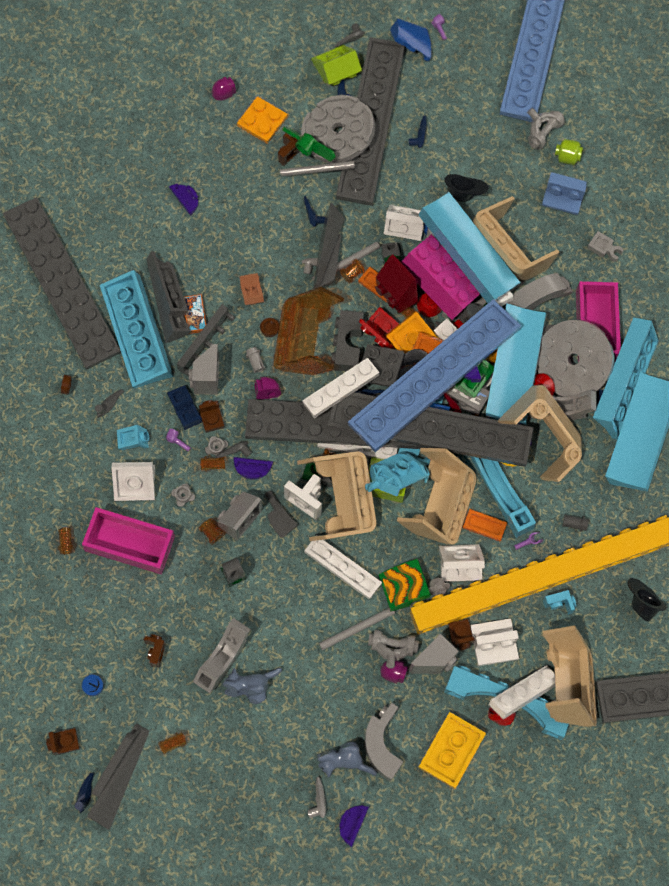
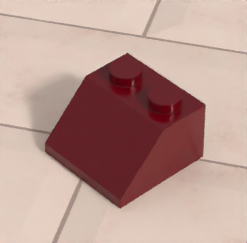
[375,254,418,313]

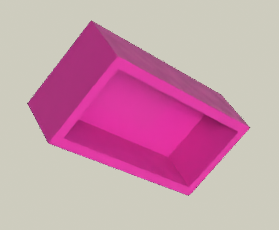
[401,234,480,320]
[576,281,621,363]
[82,507,175,575]

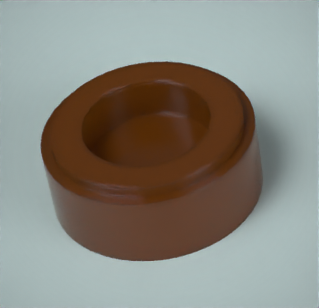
[260,318,279,337]
[60,374,72,395]

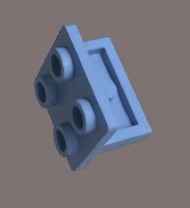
[542,172,587,215]

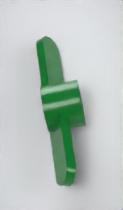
[282,126,336,161]

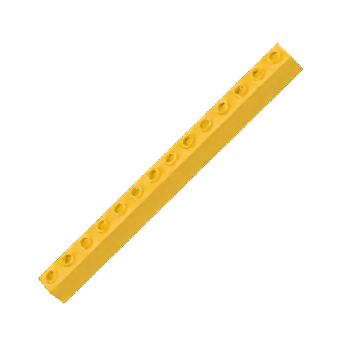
[409,515,669,635]

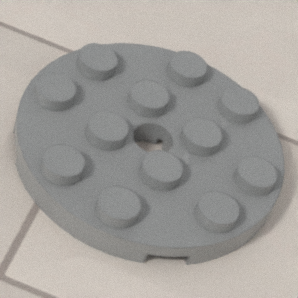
[301,95,375,163]
[537,320,614,397]

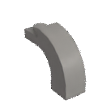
[508,273,573,310]
[528,390,596,420]
[193,618,251,693]
[365,702,403,782]

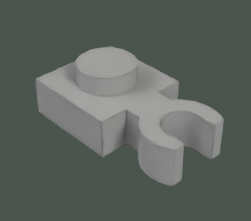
[587,231,624,262]

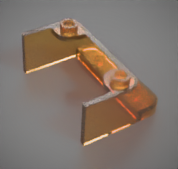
[273,286,344,376]

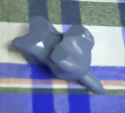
[223,668,282,704]
[317,741,377,777]

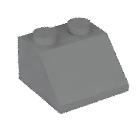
[189,344,219,395]
[217,491,262,541]
[409,634,459,674]

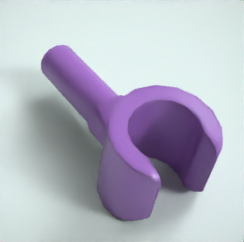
[432,14,447,40]
[166,429,191,451]
[514,532,543,550]

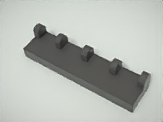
[177,304,235,377]

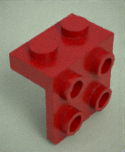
[358,307,399,349]

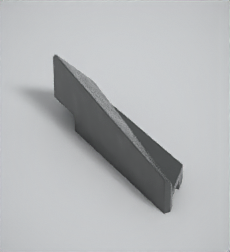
[312,203,344,293]
[146,251,191,343]
[87,723,150,830]

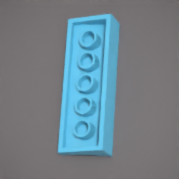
[418,192,520,303]
[100,270,174,388]
[486,303,546,424]
[593,317,659,440]
[605,372,669,492]

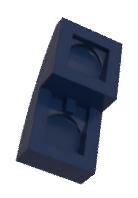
[167,385,202,430]

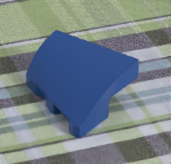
[390,18,431,61]

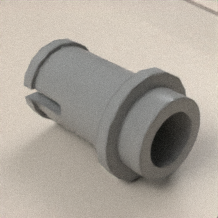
[246,347,266,373]

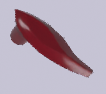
[444,392,462,413]

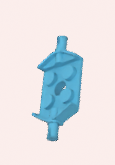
[365,452,430,496]

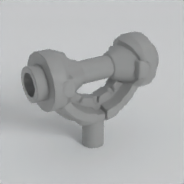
[527,107,565,149]
[368,629,419,668]

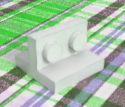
[384,205,424,241]
[112,462,155,501]
[284,474,322,521]
[439,544,485,582]
[470,619,519,666]

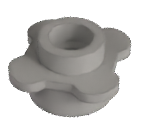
[205,436,228,458]
[171,484,195,507]
[428,578,450,596]

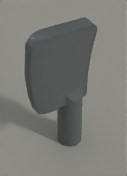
[265,490,298,538]

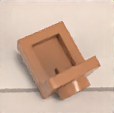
[239,273,264,305]

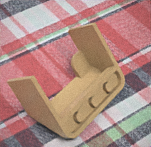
[473,196,560,281]
[497,385,582,482]
[397,448,476,545]
[297,451,376,541]
[543,626,597,727]

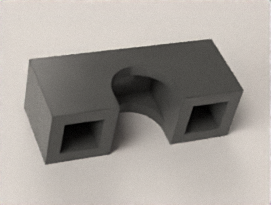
[331,310,364,372]

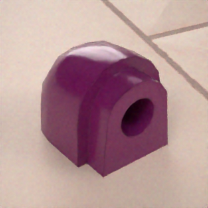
[212,77,236,101]
[255,377,281,400]
[380,661,408,684]

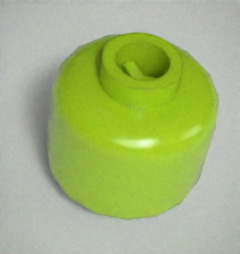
[555,139,583,165]

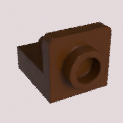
[278,133,299,166]
[199,400,225,433]
[448,619,475,650]
[143,634,166,668]
[46,728,80,756]

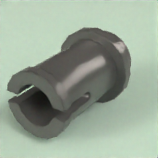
[562,514,589,532]

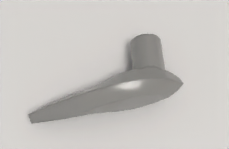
[302,258,338,275]
[308,777,326,818]

